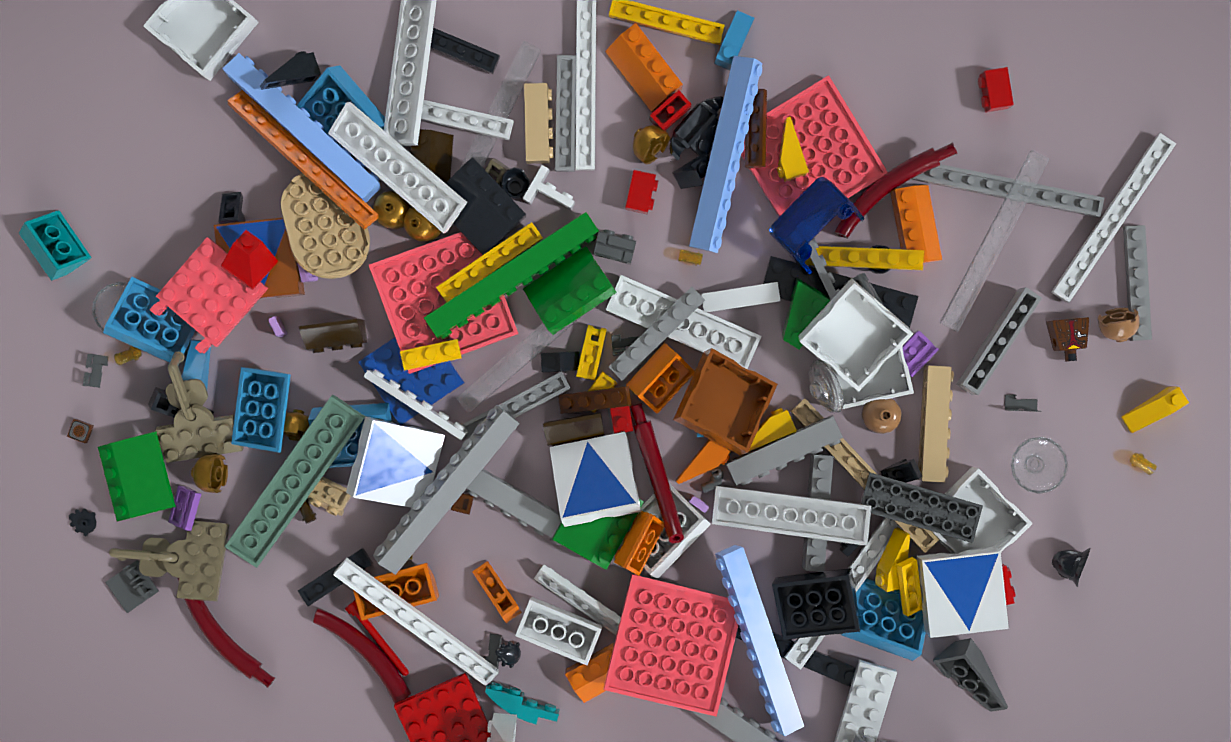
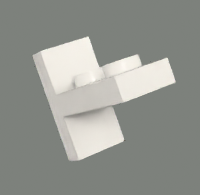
[523,165,575,210]

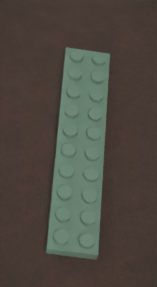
[225,394,365,568]

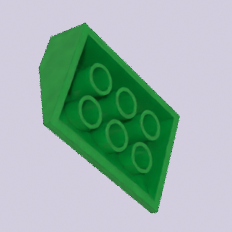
[523,246,617,335]
[98,432,176,522]
[552,499,644,570]

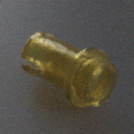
[678,249,703,266]
[114,346,142,365]
[1130,453,1157,475]

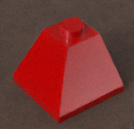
[221,230,278,290]

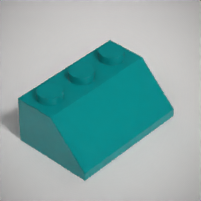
[19,210,92,281]

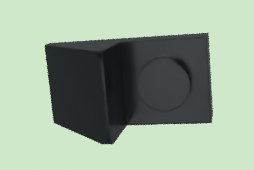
[672,153,709,189]
[218,192,246,224]
[541,351,580,372]
[880,459,922,483]

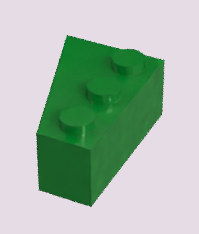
[782,278,831,350]

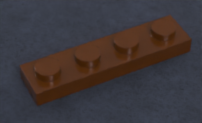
[745,89,767,169]
[558,386,631,414]

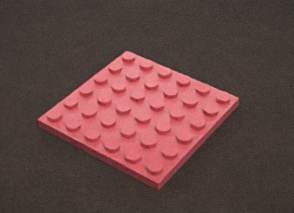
[741,75,888,234]
[369,232,518,374]
[603,574,738,717]

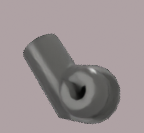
[701,468,724,493]

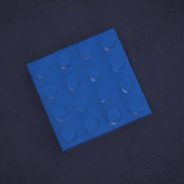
[358,337,465,426]

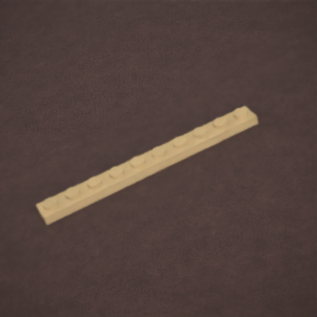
[790,398,939,553]

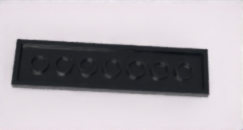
[763,256,919,328]

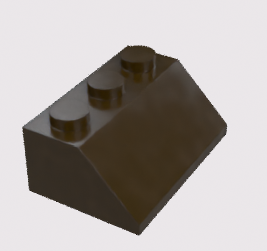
[411,129,454,183]
[299,319,368,353]
[543,412,605,447]

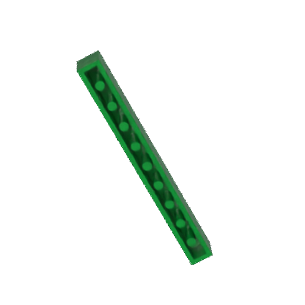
[424,212,599,339]

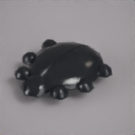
[69,508,97,537]
[495,641,521,668]

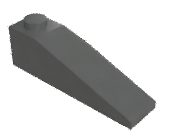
[933,638,1008,712]

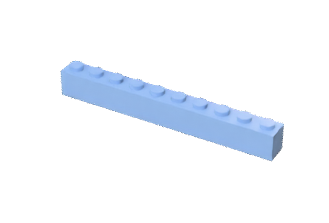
[222,53,381,202]
[689,56,762,253]
[715,545,804,736]

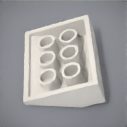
[621,483,711,579]
[487,713,517,742]

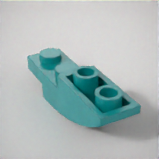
[485,682,560,725]

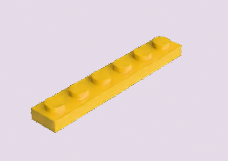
[609,0,725,45]
[436,222,543,303]
[805,246,924,271]

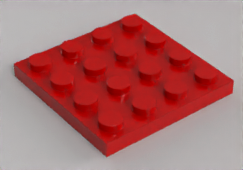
[394,672,491,742]

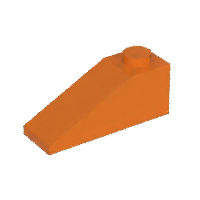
[675,439,731,484]
[472,561,522,623]

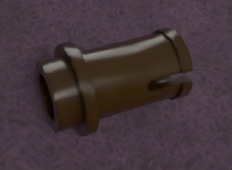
[299,499,317,524]

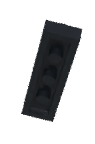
[430,28,500,74]
[298,548,374,606]

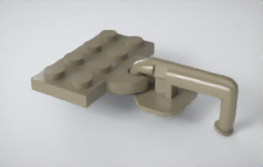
[155,351,244,463]
[109,521,229,602]

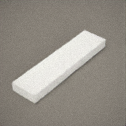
[701,282,781,312]

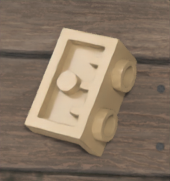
[307,477,351,516]

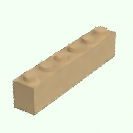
[918,366,954,482]

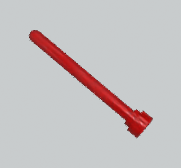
[344,599,409,676]

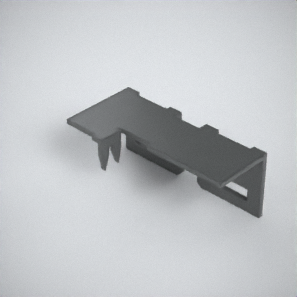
[611,334,640,356]
[83,354,109,388]
[1005,394,1042,412]
[483,634,502,670]

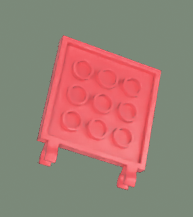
[150,237,268,354]

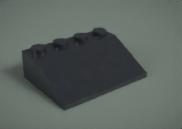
[445,157,526,255]
[772,568,860,640]

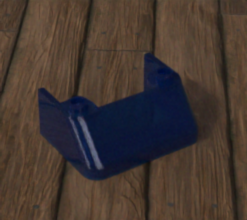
[769,177,865,275]

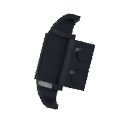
[669,96,724,160]

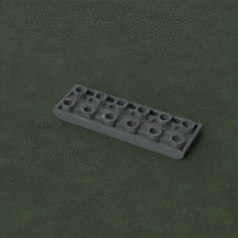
[861,472,983,543]

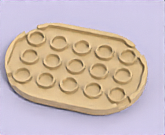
[281,173,370,279]

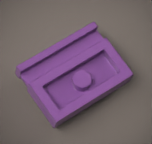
[903,330,939,377]
[168,485,201,531]

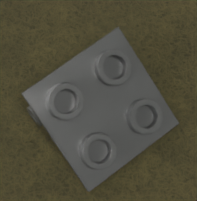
[106,560,159,613]

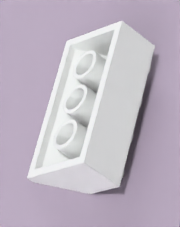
[515,597,603,665]

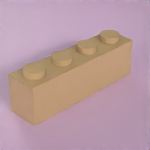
[524,83,553,164]

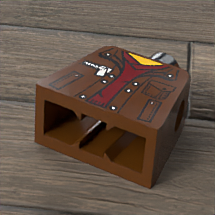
[1046,317,1089,362]

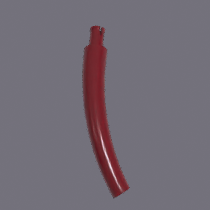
[834,142,958,239]
[630,403,684,543]
[178,578,275,688]
[313,608,411,703]

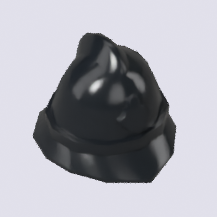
[1052,548,1091,587]

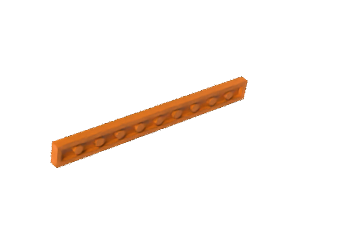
[227,90,379,230]

